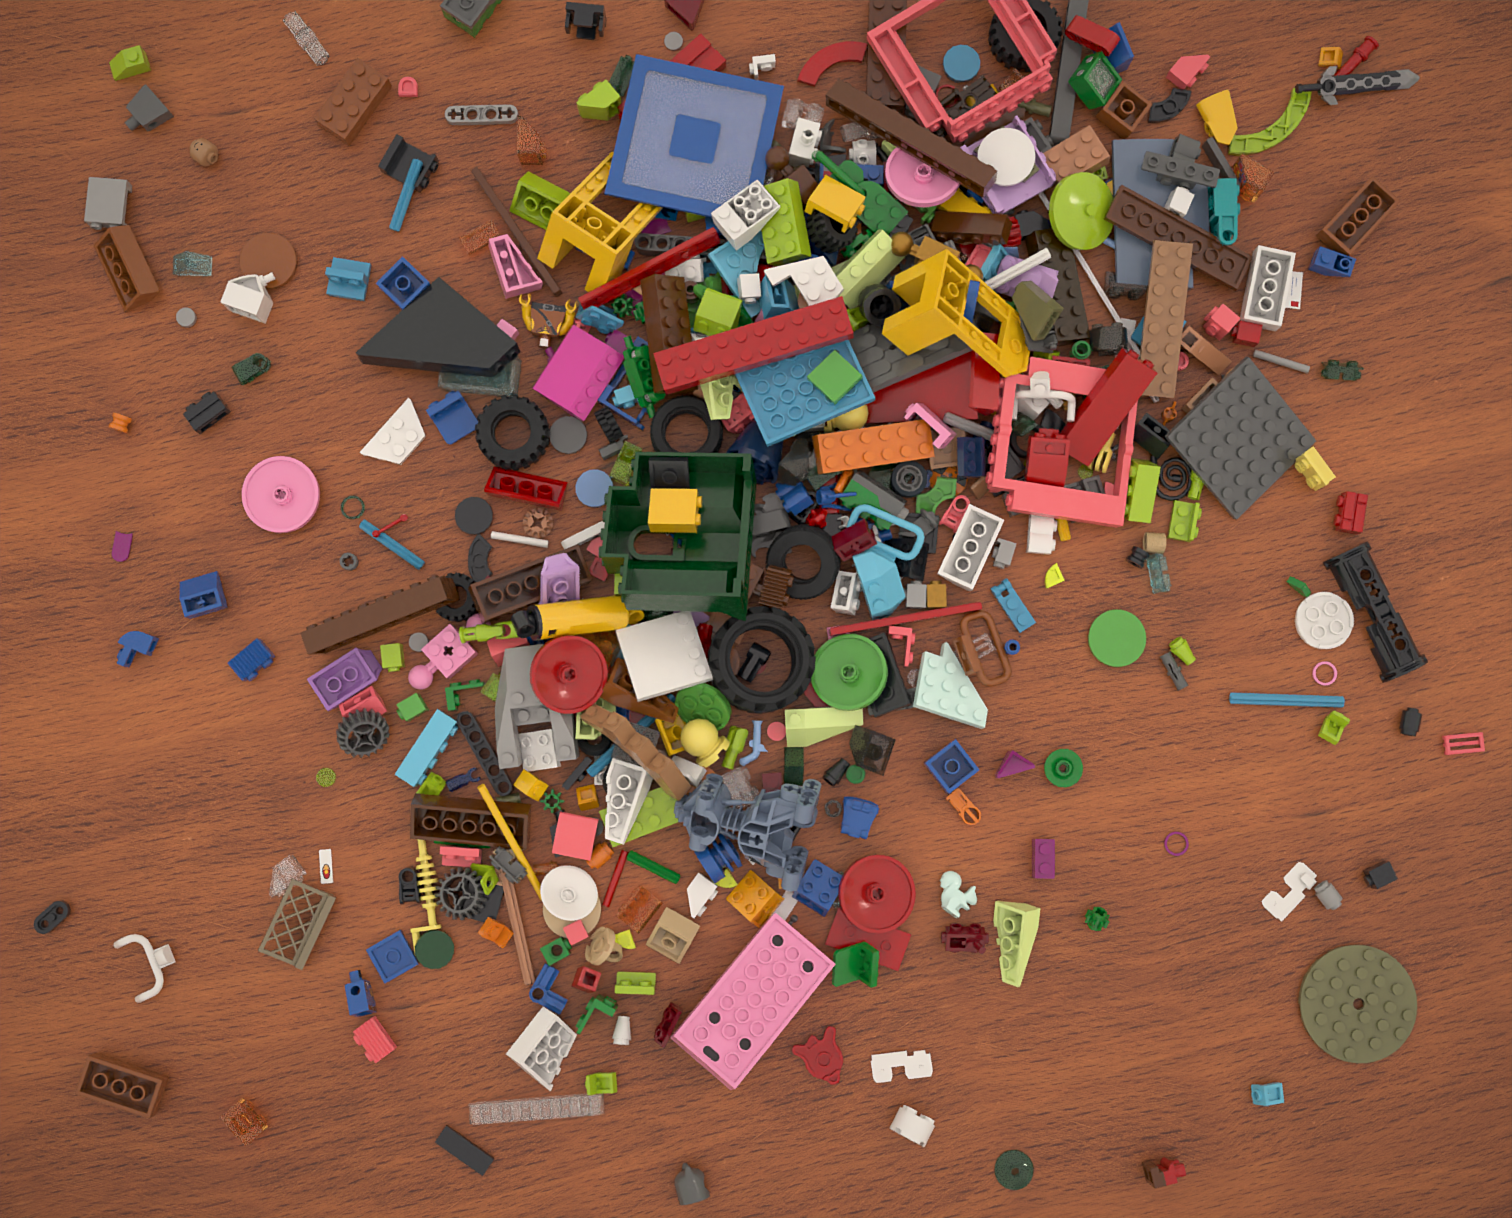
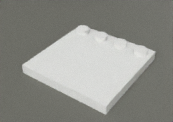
[615,611,713,702]

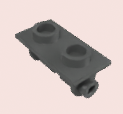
[489,846,528,884]

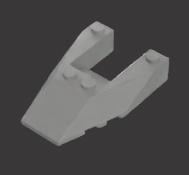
[495,644,580,769]

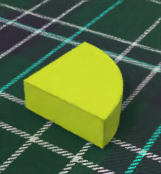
[1045,563,1065,589]
[711,869,738,888]
[615,929,636,949]

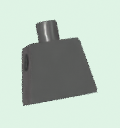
[124,84,174,132]

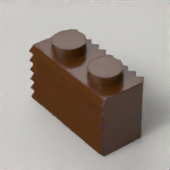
[759,565,794,610]

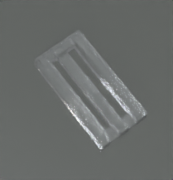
[953,633,996,666]

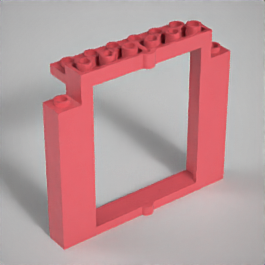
[867,0,1057,143]
[985,357,1138,528]

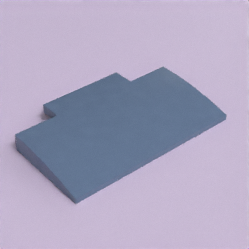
[1111,139,1209,291]

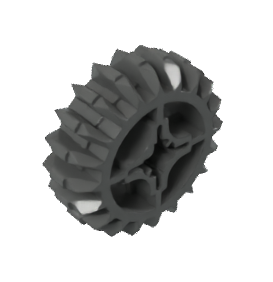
[336,708,389,758]
[435,867,487,920]

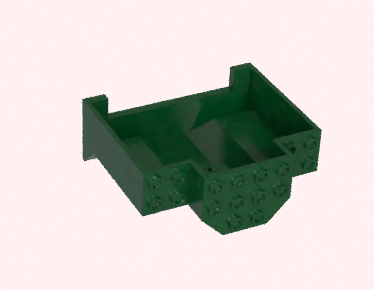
[598,452,757,621]

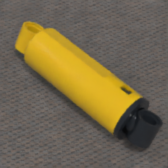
[511,595,644,641]

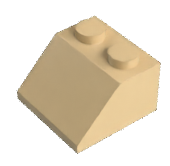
[646,907,700,963]

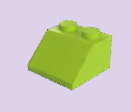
[693,288,743,336]

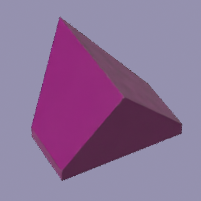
[995,750,1035,779]

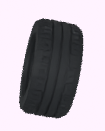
[650,395,723,453]

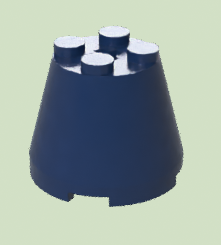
[726,418,784,485]

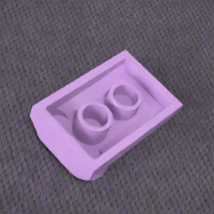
[995,255,1059,298]
[538,553,580,605]

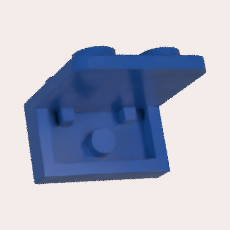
[426,390,478,445]

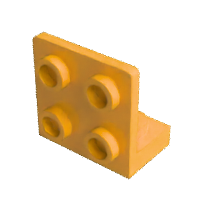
[726,870,784,929]

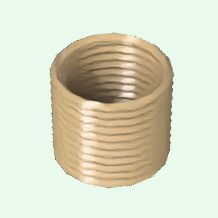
[1143,532,1166,554]

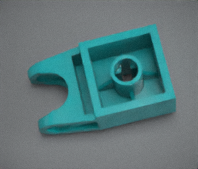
[1208,178,1240,245]

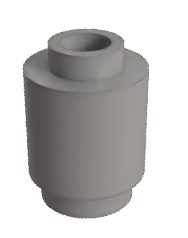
[1314,880,1343,910]

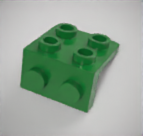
[832,941,879,988]
[575,994,619,1035]

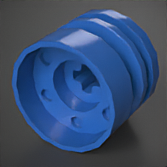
[694,833,743,883]

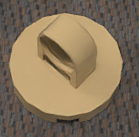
[585,926,623,965]

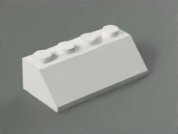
[937,504,1004,592]

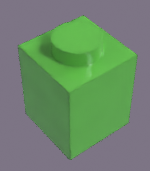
[396,693,429,722]

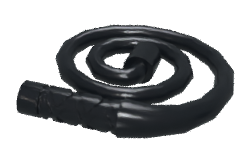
[1150,456,1192,501]

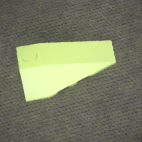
[700,374,736,420]
[785,707,863,747]

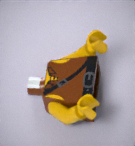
[519,293,579,349]

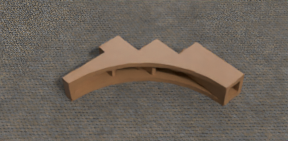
[580,703,691,801]

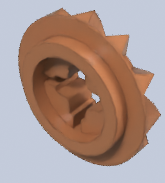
[522,508,553,538]

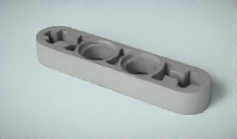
[445,105,519,125]

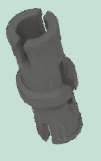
[1160,651,1189,691]

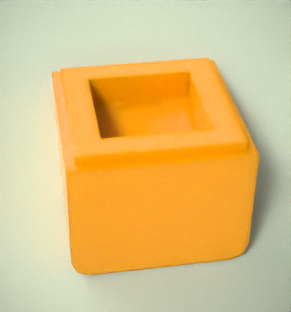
[1319,47,1343,69]
[576,784,599,811]

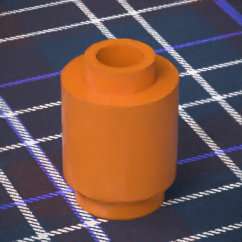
[585,841,615,869]

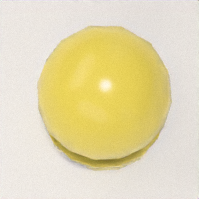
[824,405,869,433]
[680,718,730,768]

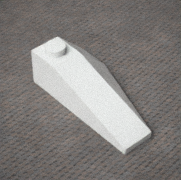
[605,758,653,845]

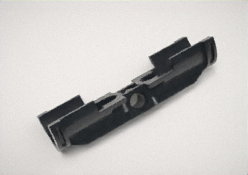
[1323,541,1428,683]

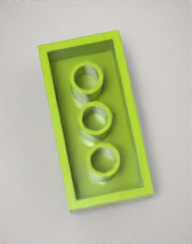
[761,178,812,266]
[599,787,678,847]

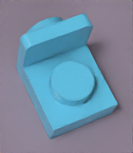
[1251,1082,1284,1106]

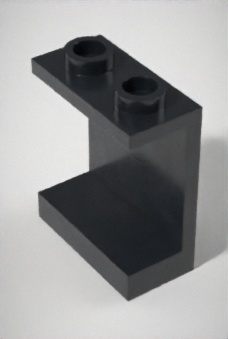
[378,134,439,193]

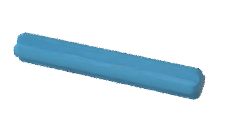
[389,159,423,232]
[359,519,425,570]

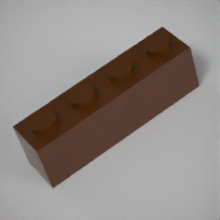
[931,211,1012,245]

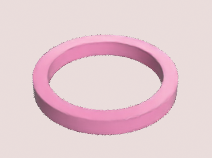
[1312,662,1337,686]

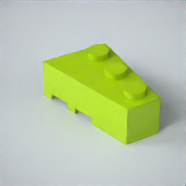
[1124,458,1161,523]

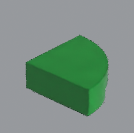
[1286,576,1311,598]

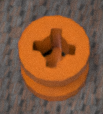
[108,413,132,434]

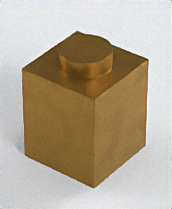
[926,581,947,609]

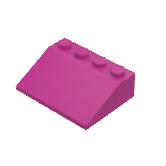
[532,325,624,421]

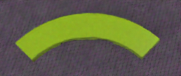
[1228,88,1312,156]

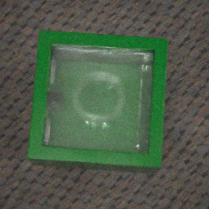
[1068,51,1122,110]

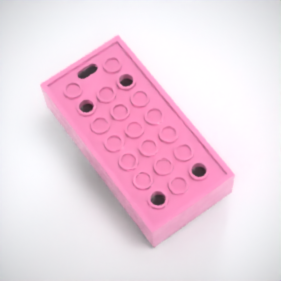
[670,913,835,1090]

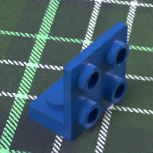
[792,859,842,917]

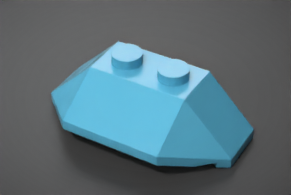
[852,550,905,620]

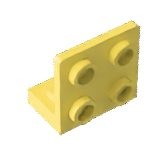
[1294,446,1336,491]

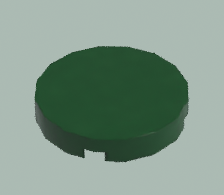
[415,930,454,969]

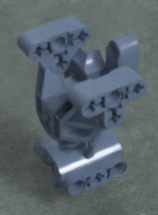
[674,773,821,892]

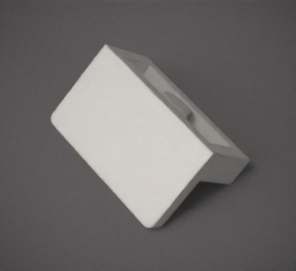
[672,755,707,787]

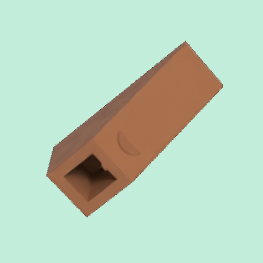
[1181,324,1232,375]

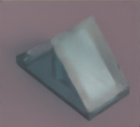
[173,251,212,276]

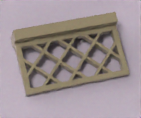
[258,878,336,970]

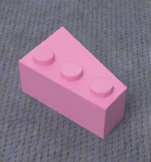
[488,234,543,299]

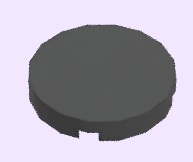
[549,416,588,455]

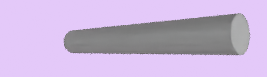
[1253,349,1310,373]

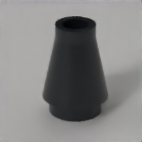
[822,758,850,787]

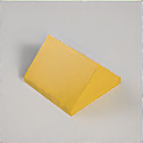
[655,713,686,756]

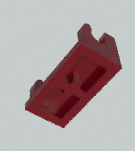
[831,518,877,562]

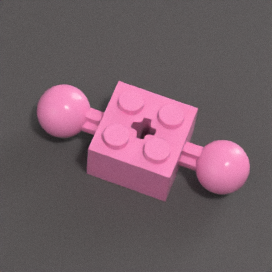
[408,613,491,690]

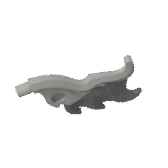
[751,477,792,558]

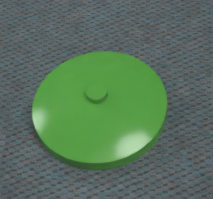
[811,634,888,711]

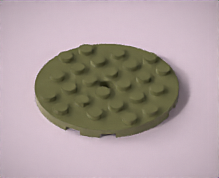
[1298,944,1417,1063]

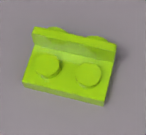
[1167,500,1202,542]
[615,971,656,995]

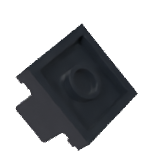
[565,2,607,40]

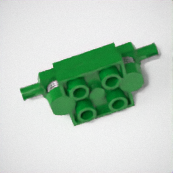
[623,336,665,419]

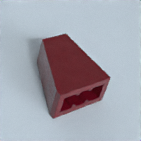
[664,0,704,31]

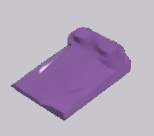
[307,648,382,712]

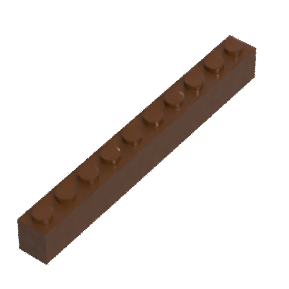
[826,79,997,197]

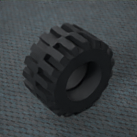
[806,209,858,253]
[436,572,476,622]

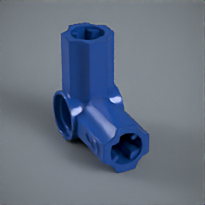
[529,963,568,1015]

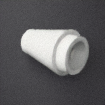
[612,1016,631,1045]

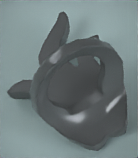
[819,119,846,156]
[898,509,939,542]

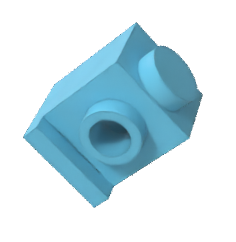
[612,385,639,409]

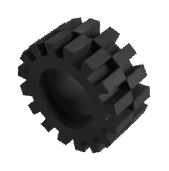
[594,406,624,443]

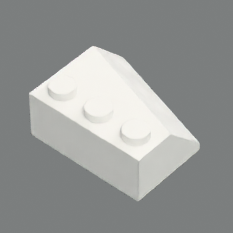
[506,1007,577,1092]

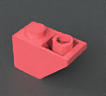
[1166,55,1210,90]

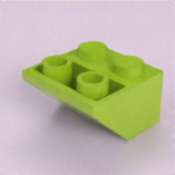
[576,80,622,121]

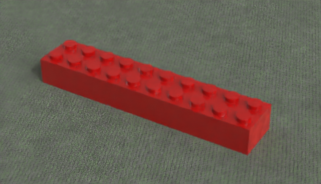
[653,296,854,395]

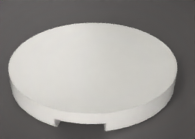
[977,128,1035,187]
[1295,592,1354,649]

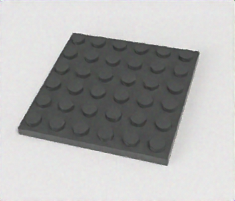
[1165,357,1316,520]

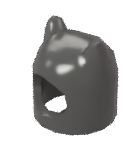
[674,1163,710,1205]

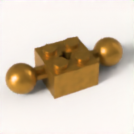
[891,232,983,281]

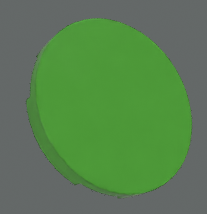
[1088,609,1146,667]
[675,683,731,731]

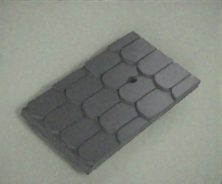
[849,319,980,392]

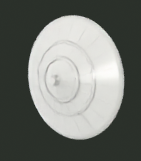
[540,865,598,921]

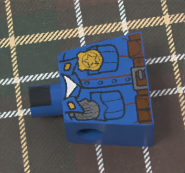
[345,970,377,1017]

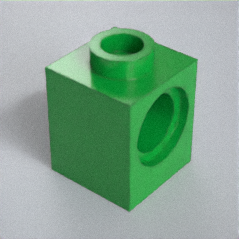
[540,936,572,966]

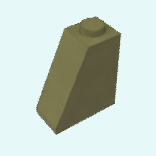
[1012,281,1064,341]

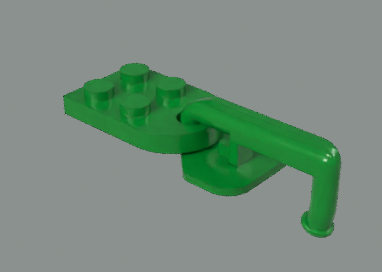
[812,150,909,235]

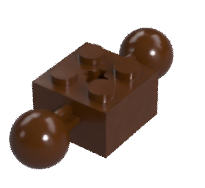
[765,146,818,211]

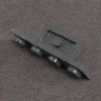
[1141,151,1220,190]

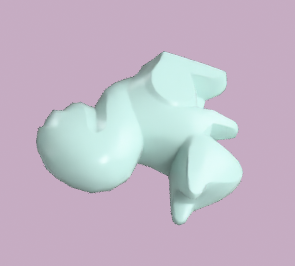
[940,871,977,918]

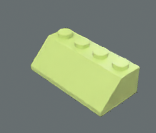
[835,230,905,309]

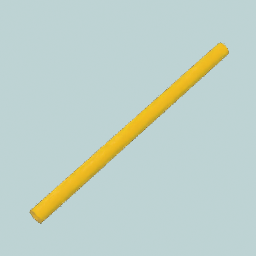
[477,784,542,900]

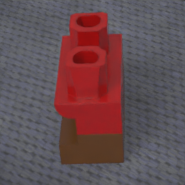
[1142,1157,1186,1188]

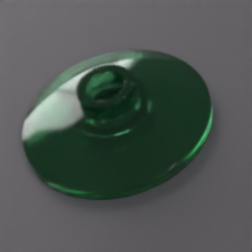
[994,1150,1034,1190]

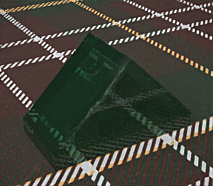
[784,747,804,786]

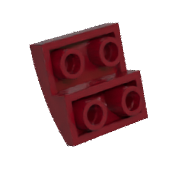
[654,1002,683,1048]

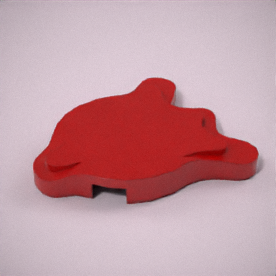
[792,1026,843,1085]

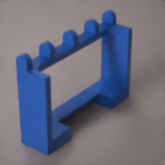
[597,336,663,430]

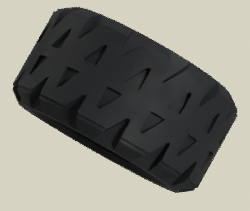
[707,606,816,714]

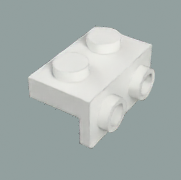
[665,254,706,282]

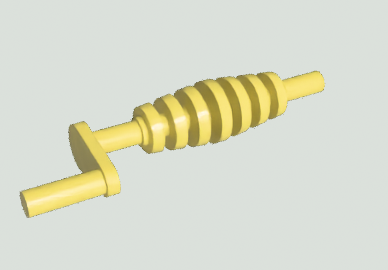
[410,839,441,956]

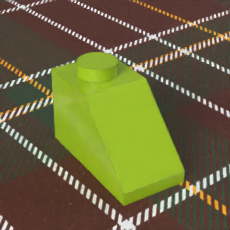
[109,45,151,81]

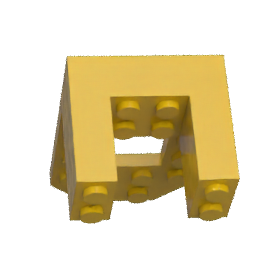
[537,152,663,292]
[882,249,1030,378]

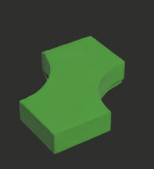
[915,476,957,514]

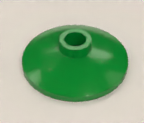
[1044,749,1083,787]

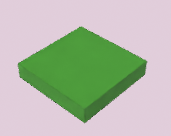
[807,350,863,405]

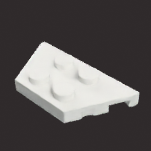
[360,398,426,465]

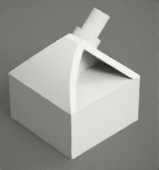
[220,272,275,324]

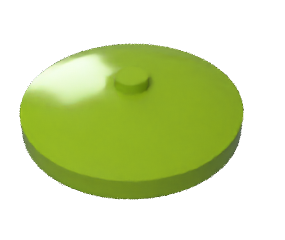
[1049,172,1113,250]

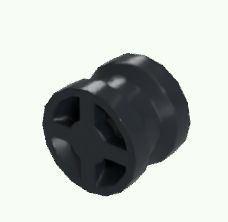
[1125,546,1150,569]

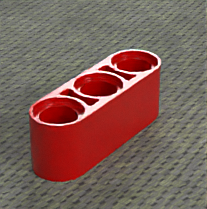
[1064,15,1120,56]

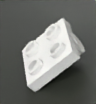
[519,729,561,771]

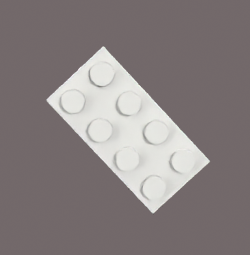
[1239,245,1296,331]

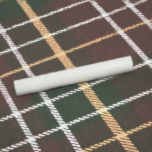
[491,531,549,548]

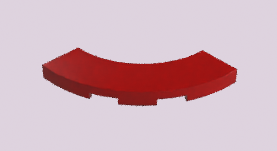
[797,41,867,87]

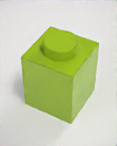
[380,643,405,672]

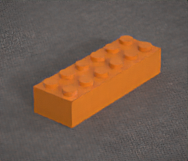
[812,419,935,475]

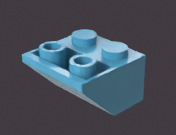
[760,275,799,319]

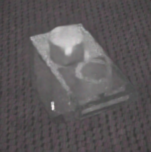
[269,855,306,898]

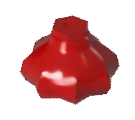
[806,507,828,528]

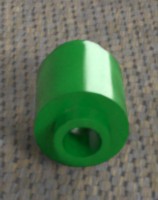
[1069,340,1091,360]

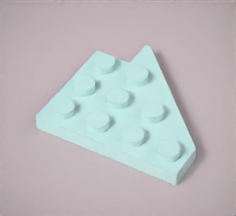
[913,642,988,729]

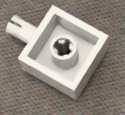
[789,117,822,167]

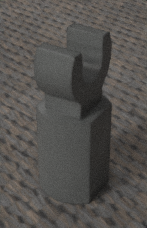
[598,435,633,460]

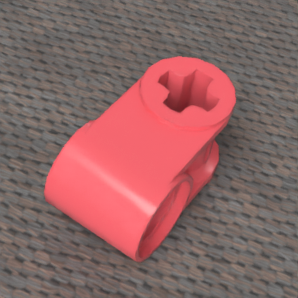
[939,495,970,533]

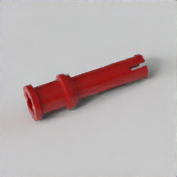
[1334,36,1379,76]

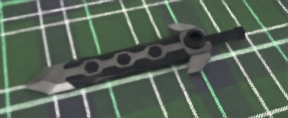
[1295,66,1420,105]

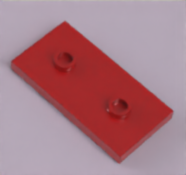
[825,907,911,971]

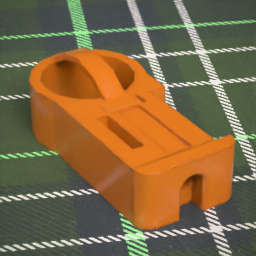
[945,788,981,825]

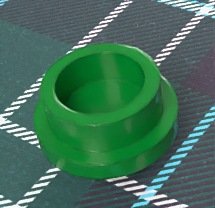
[846,765,865,784]

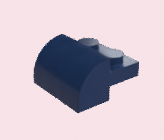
[957,437,986,478]

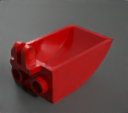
[1024,428,1070,488]

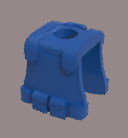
[840,796,879,839]

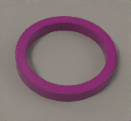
[1164,832,1189,856]

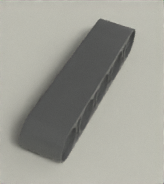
[753,508,791,538]

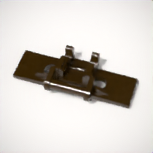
[917,75,997,137]

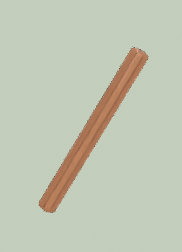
[500,871,535,985]

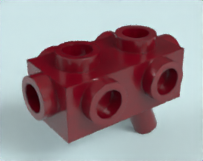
[941,923,989,954]

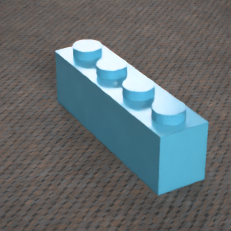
[395,709,459,787]

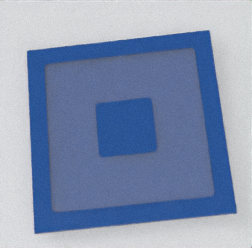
[604,54,784,218]

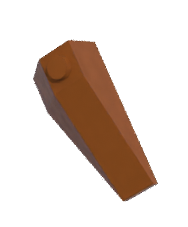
[600,657,679,723]

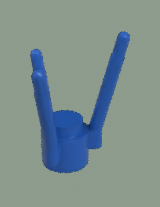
[816,482,857,511]

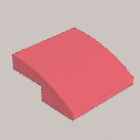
[552,812,599,861]

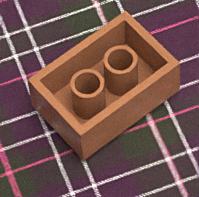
[1043,125,1110,186]

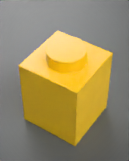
[513,769,549,801]

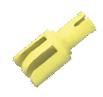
[1088,433,1116,474]

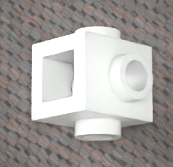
[849,139,876,165]

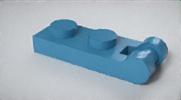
[990,578,1036,633]

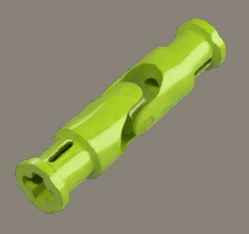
[459,621,519,644]

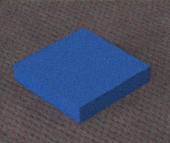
[366,930,420,984]

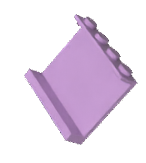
[960,116,1056,214]

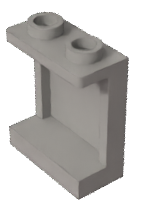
[84,177,132,230]

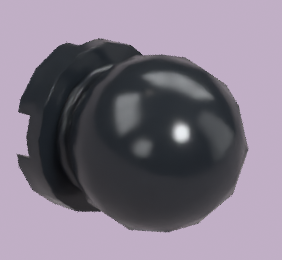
[858,284,901,327]

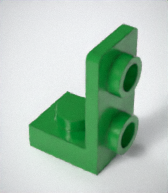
[445,679,486,711]

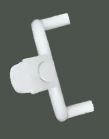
[1012,371,1076,422]
[114,934,176,1003]

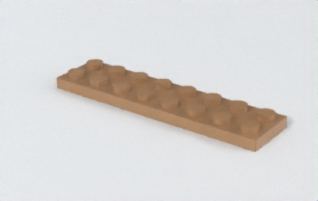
[1139,240,1193,398]

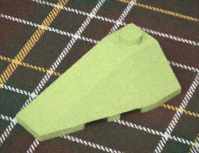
[993,901,1040,987]

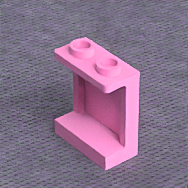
[904,403,957,449]

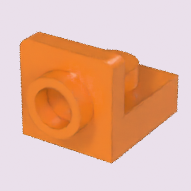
[478,917,513,948]

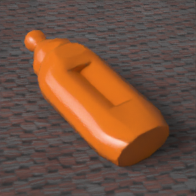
[834,470,854,494]

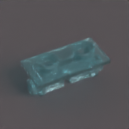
[1147,553,1171,594]

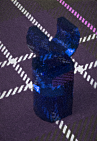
[446,768,481,792]

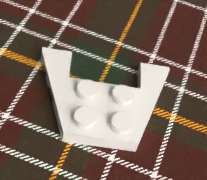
[764,256,844,306]

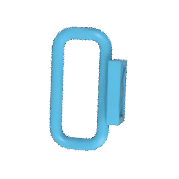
[847,504,925,562]

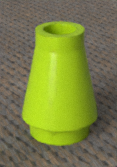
[1169,636,1196,666]

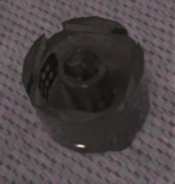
[1089,322,1128,356]

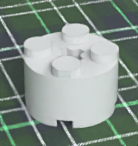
[889,1105,935,1147]

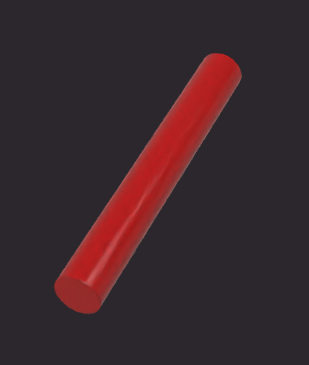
[602,850,629,907]

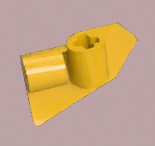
[1196,90,1238,145]

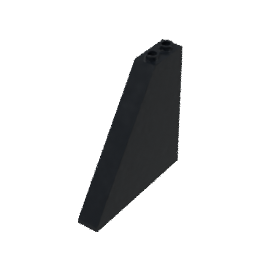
[356,277,520,377]

